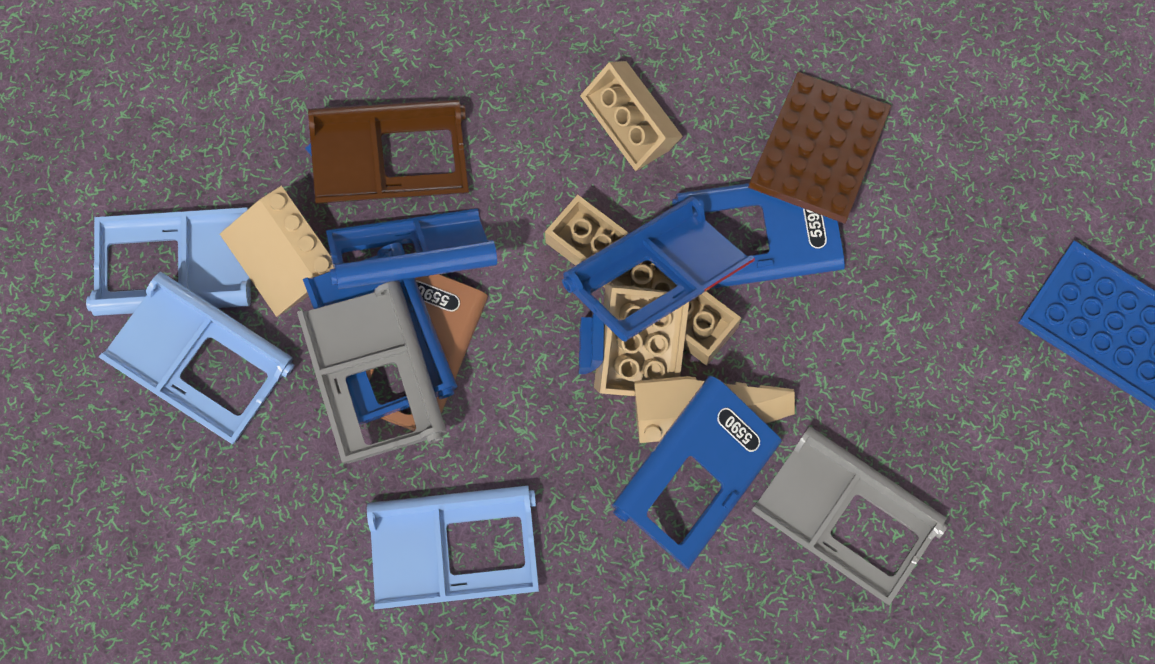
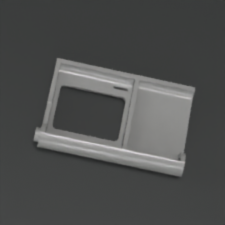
[297,281,447,464]
[751,426,948,605]

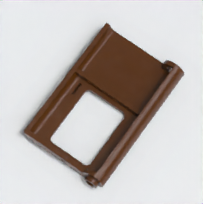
[308,100,469,204]

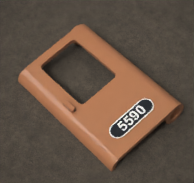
[339,274,488,431]

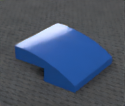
[579,313,604,374]

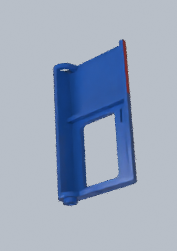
[562,196,755,342]

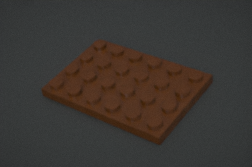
[748,72,892,224]

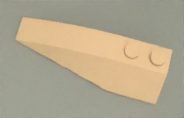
[634,376,795,443]

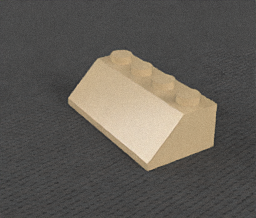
[580,61,683,171]

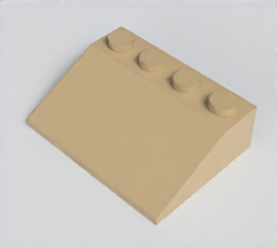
[220,186,334,317]
[594,284,689,396]

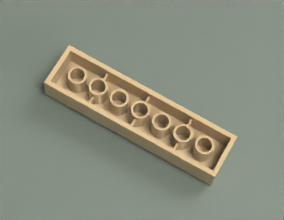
[545,195,741,366]

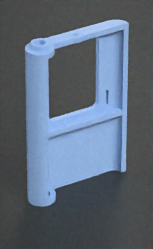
[86,208,251,316]
[99,272,294,444]
[367,486,539,609]

